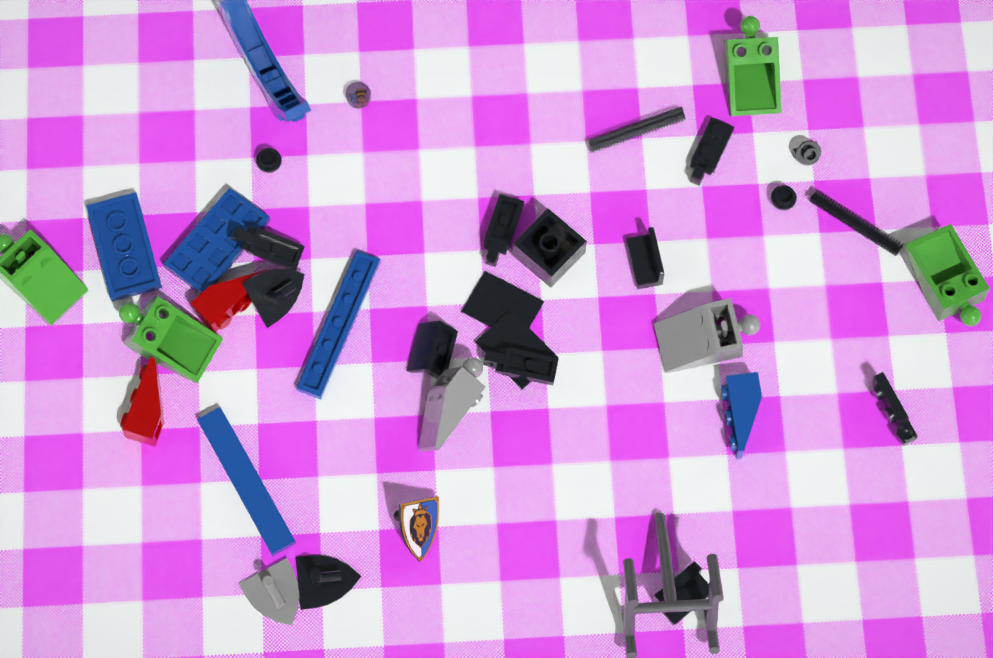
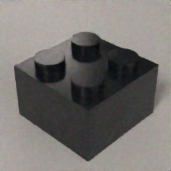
[512,208,587,288]

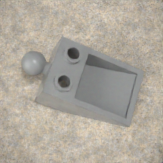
[654,298,761,374]
[418,357,486,452]

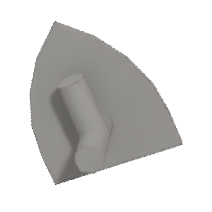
[239,558,299,626]

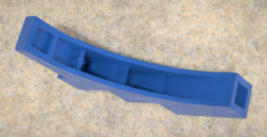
[216,0,311,122]

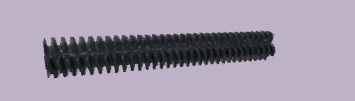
[587,106,686,154]
[810,189,903,256]

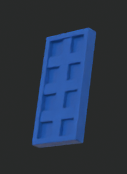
[163,188,271,294]

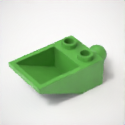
[724,15,782,116]
[905,224,990,327]
[0,229,89,326]
[119,296,223,383]

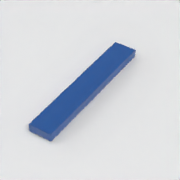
[296,250,381,400]
[197,407,296,556]

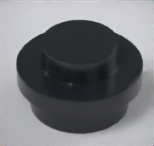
[256,148,282,173]
[771,185,797,211]

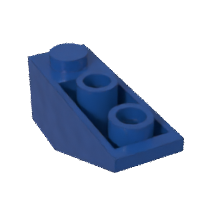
[721,372,762,459]

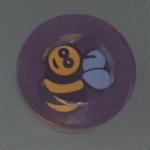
[345,82,371,109]

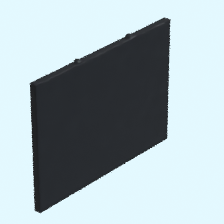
[461,271,544,328]
[475,310,558,390]

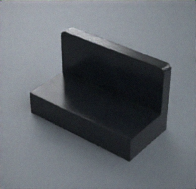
[626,227,665,290]
[406,320,458,379]
[652,561,709,625]

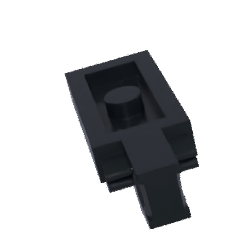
[690,117,735,186]
[483,194,524,267]
[230,227,305,271]
[483,347,559,386]
[871,372,918,446]

